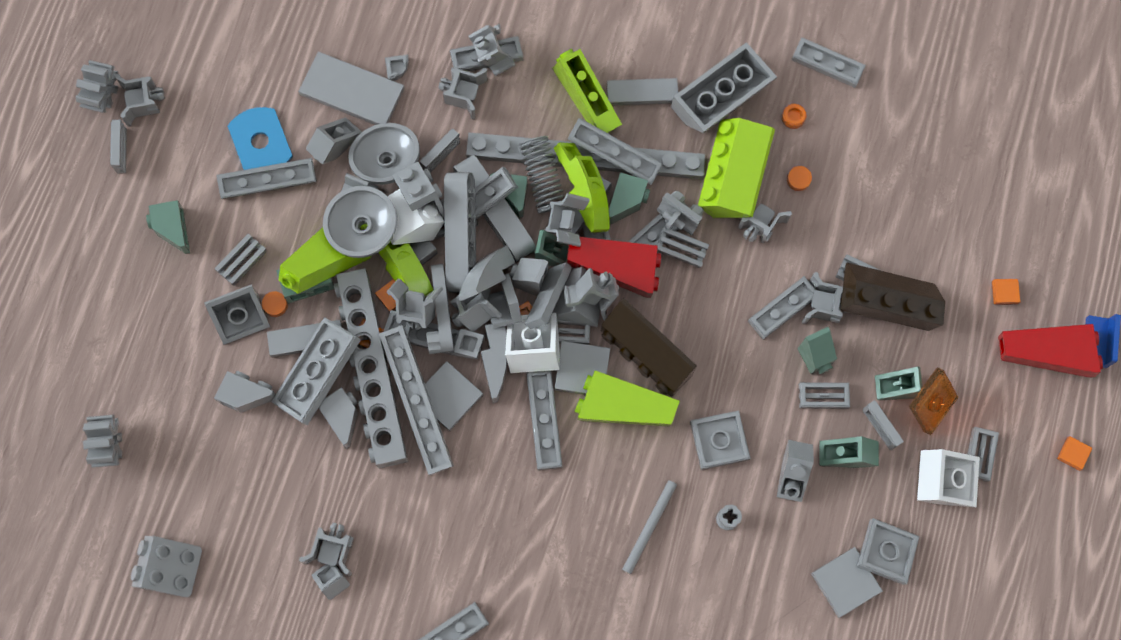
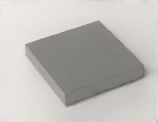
[554,341,610,395]
[425,361,483,431]
[690,411,751,470]
[857,518,920,585]
[811,547,882,618]

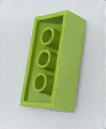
[698,118,775,218]

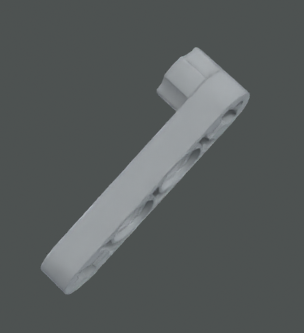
[426,264,454,354]

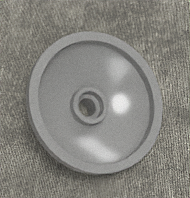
[348,123,420,185]
[323,186,397,258]

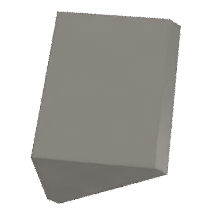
[552,267,600,327]
[205,284,270,345]

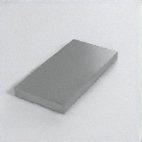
[298,51,405,125]
[271,317,361,425]

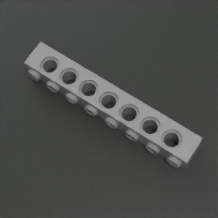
[334,268,408,469]

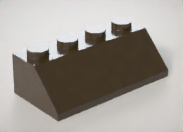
[841,263,945,331]
[601,298,697,397]

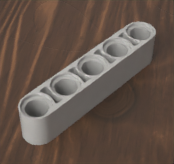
[453,155,536,262]
[444,172,476,293]

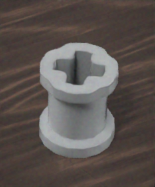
[716,505,742,530]

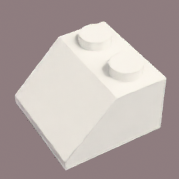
[387,189,445,245]
[505,313,560,373]
[917,449,980,507]

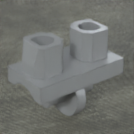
[657,191,704,235]

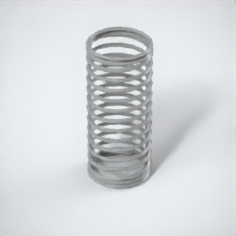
[519,136,565,213]

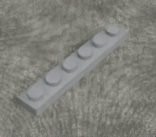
[379,325,454,475]

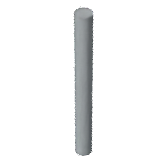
[622,480,677,574]

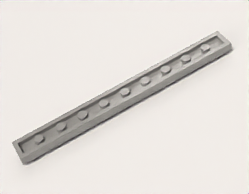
[466,133,705,180]

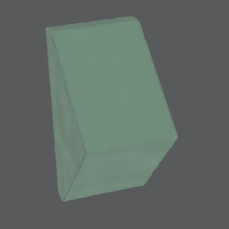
[490,172,528,219]
[535,230,569,267]
[875,367,923,400]

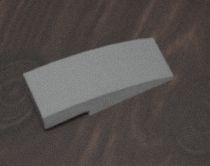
[459,245,516,301]
[481,324,507,403]

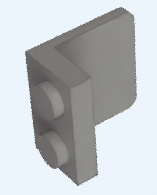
[392,162,445,223]
[131,536,202,597]

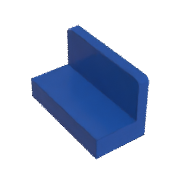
[1086,314,1121,368]

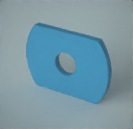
[228,107,293,170]

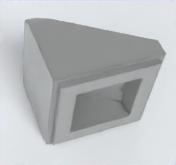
[409,241,438,265]
[311,564,350,600]

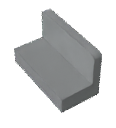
[487,273,522,328]

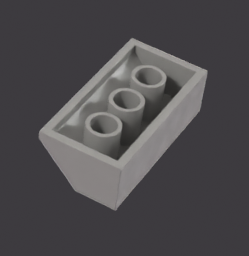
[671,42,777,133]

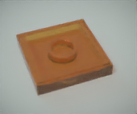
[909,368,958,435]

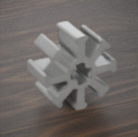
[76,60,118,113]
[83,414,122,468]

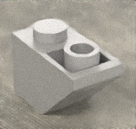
[214,371,276,413]
[777,440,814,502]

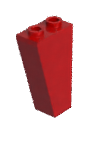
[567,237,661,298]
[998,324,1103,378]

